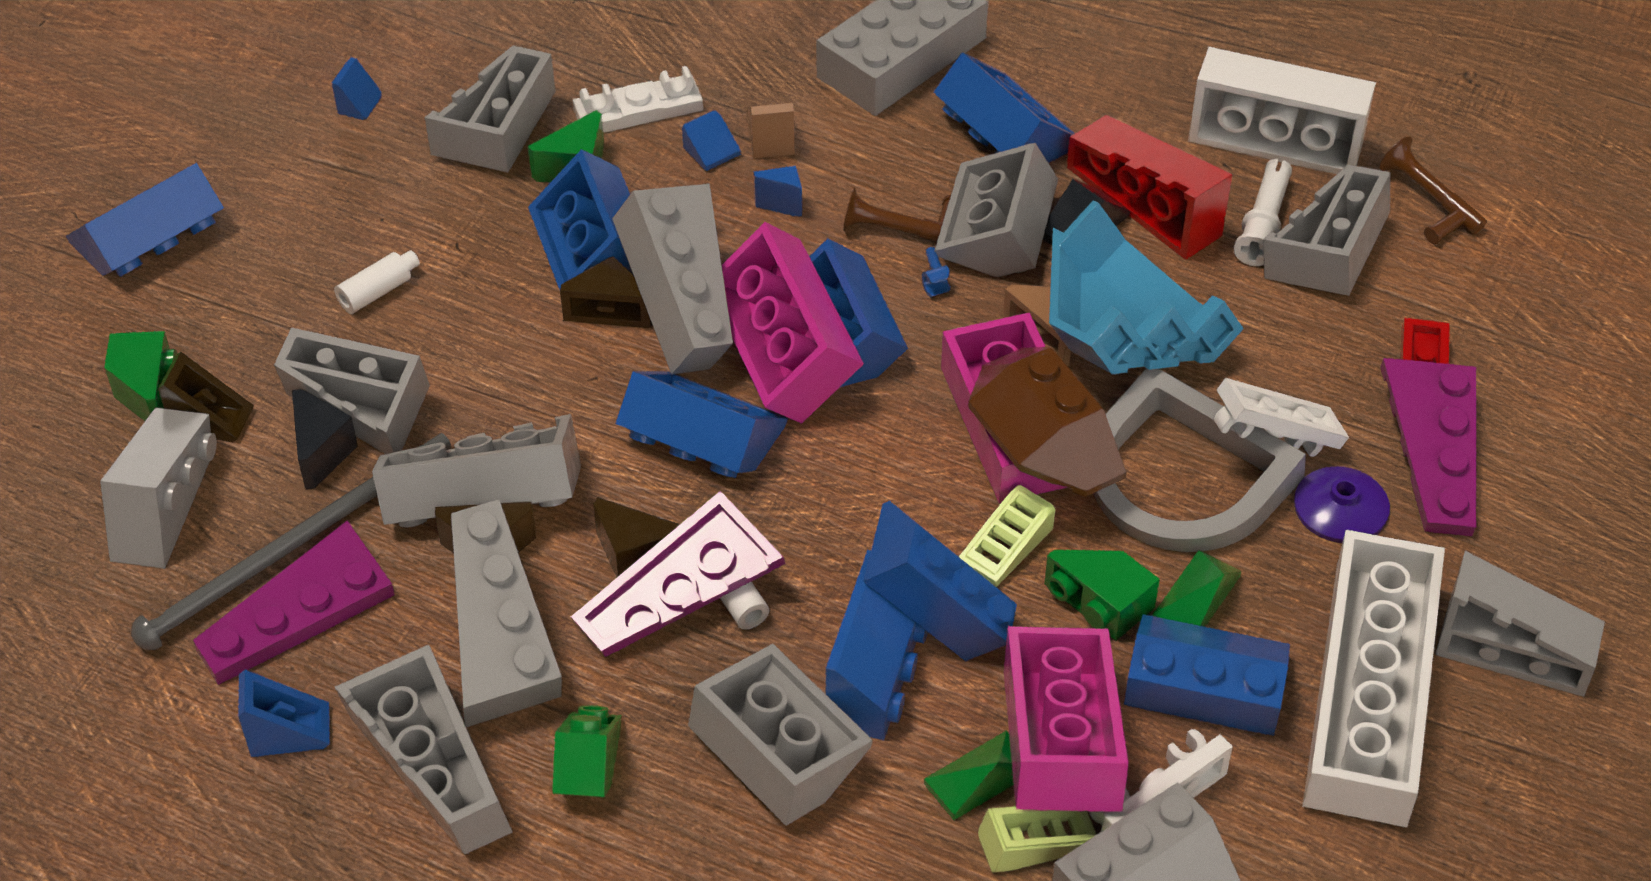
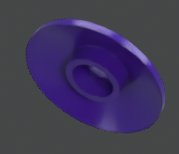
[1294,466,1390,543]

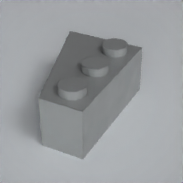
[424,46,556,172]
[1263,165,1390,296]
[274,327,430,454]
[100,408,217,569]
[1435,551,1605,697]

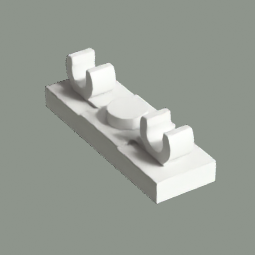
[573,66,703,133]
[1214,378,1349,457]
[1089,729,1233,832]

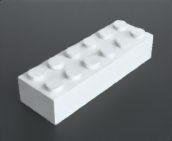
[1303,530,1445,827]

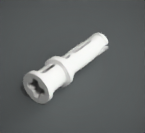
[1234,159,1292,266]

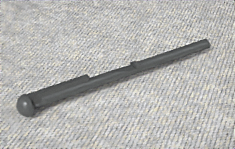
[131,433,451,650]

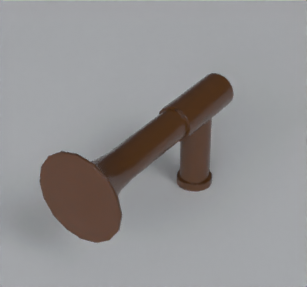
[1379,137,1487,245]
[843,187,951,241]

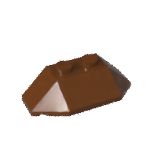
[968,346,1126,497]

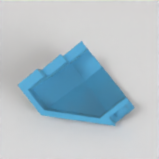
[1049,200,1244,374]

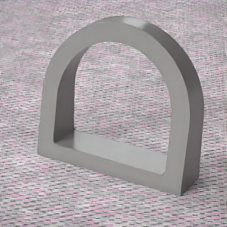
[1093,368,1306,552]

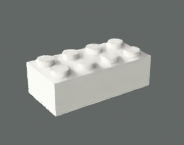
[1188,47,1376,174]

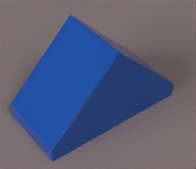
[238,670,330,757]

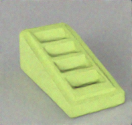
[959,485,1055,587]
[978,806,1096,872]

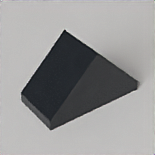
[1043,179,1130,245]
[292,389,358,490]

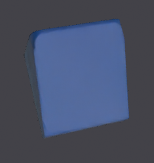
[332,57,382,120]
[682,110,741,171]
[754,166,802,217]

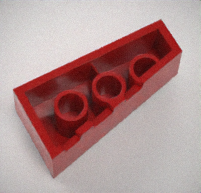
[1067,115,1233,260]

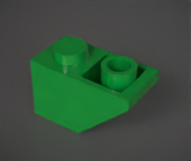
[104,331,178,421]
[1044,550,1160,641]
[552,705,622,797]

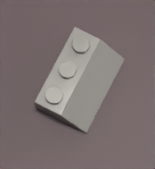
[935,143,1058,277]
[688,644,873,826]
[1052,782,1240,881]

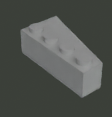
[612,184,733,374]
[372,414,581,527]
[451,499,562,727]
[334,645,512,855]

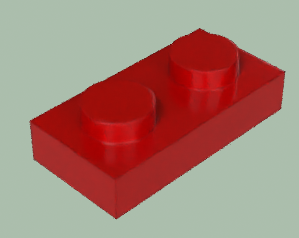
[1400,317,1450,364]

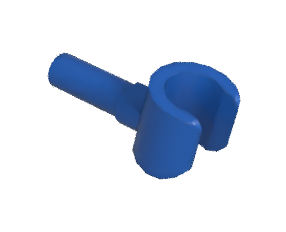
[922,247,950,297]

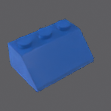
[933,52,1075,163]
[528,149,634,290]
[66,163,224,277]
[809,238,908,387]
[615,371,788,478]
[864,501,1017,661]
[826,550,928,740]
[1124,614,1290,736]

